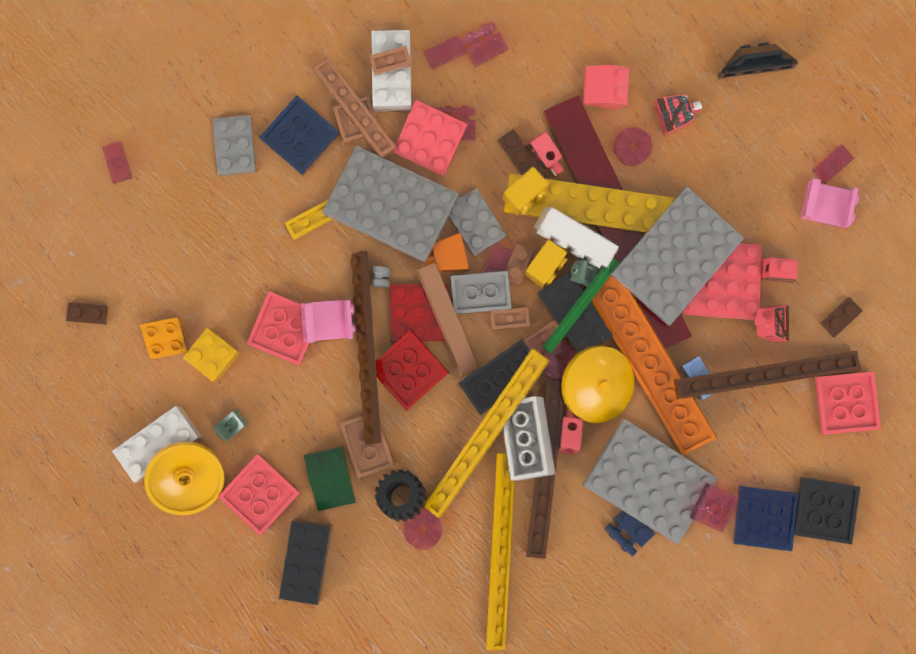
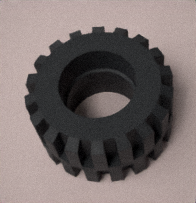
[375,469,427,522]

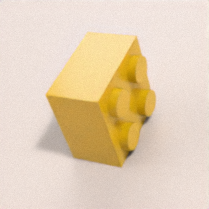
[503,167,549,216]
[524,239,567,288]
[183,328,241,382]

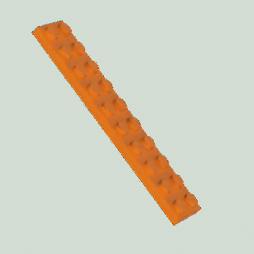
[592,275,717,456]

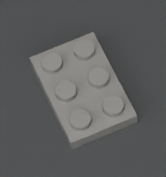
[213,115,256,176]
[449,188,506,257]
[451,270,511,314]

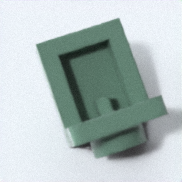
[570,260,598,287]
[213,409,248,442]

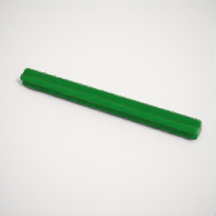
[542,258,619,354]

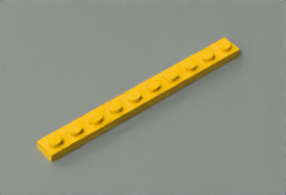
[425,349,550,518]
[486,453,514,651]

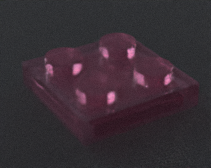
[690,482,739,533]

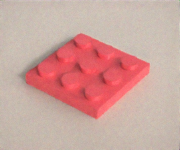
[393,99,468,176]
[247,291,310,366]
[815,372,881,435]
[218,454,301,536]

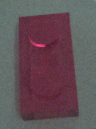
[812,144,854,184]

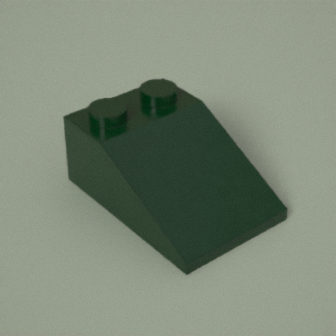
[304,446,356,511]

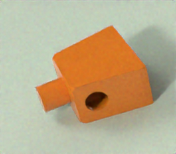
[424,233,469,272]

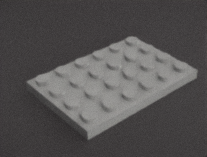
[322,146,459,263]
[611,187,744,325]
[582,418,718,544]

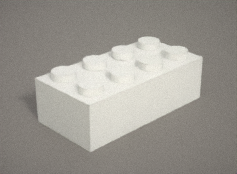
[372,30,412,112]
[534,207,619,268]
[503,396,555,481]
[112,406,202,483]

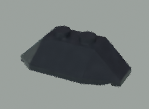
[718,42,798,79]

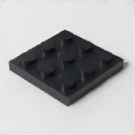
[793,477,860,545]

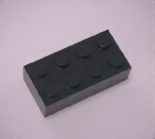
[537,271,613,354]
[458,339,544,415]
[279,519,333,605]

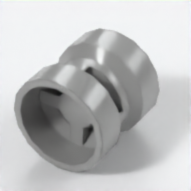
[371,266,391,288]

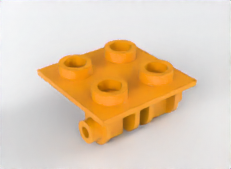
[140,317,188,359]

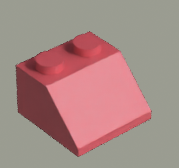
[583,65,629,110]

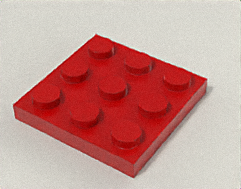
[390,284,448,342]
[375,329,450,411]

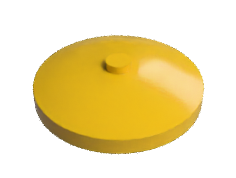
[562,345,634,423]
[144,441,224,515]

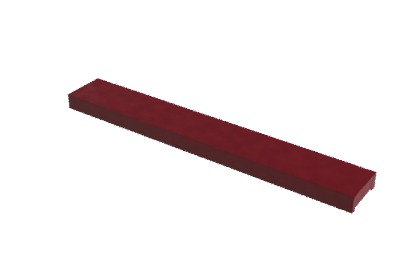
[543,95,692,349]

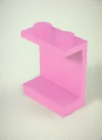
[800,178,859,228]
[301,300,355,343]

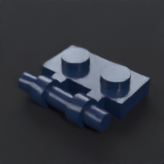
[605,510,655,556]

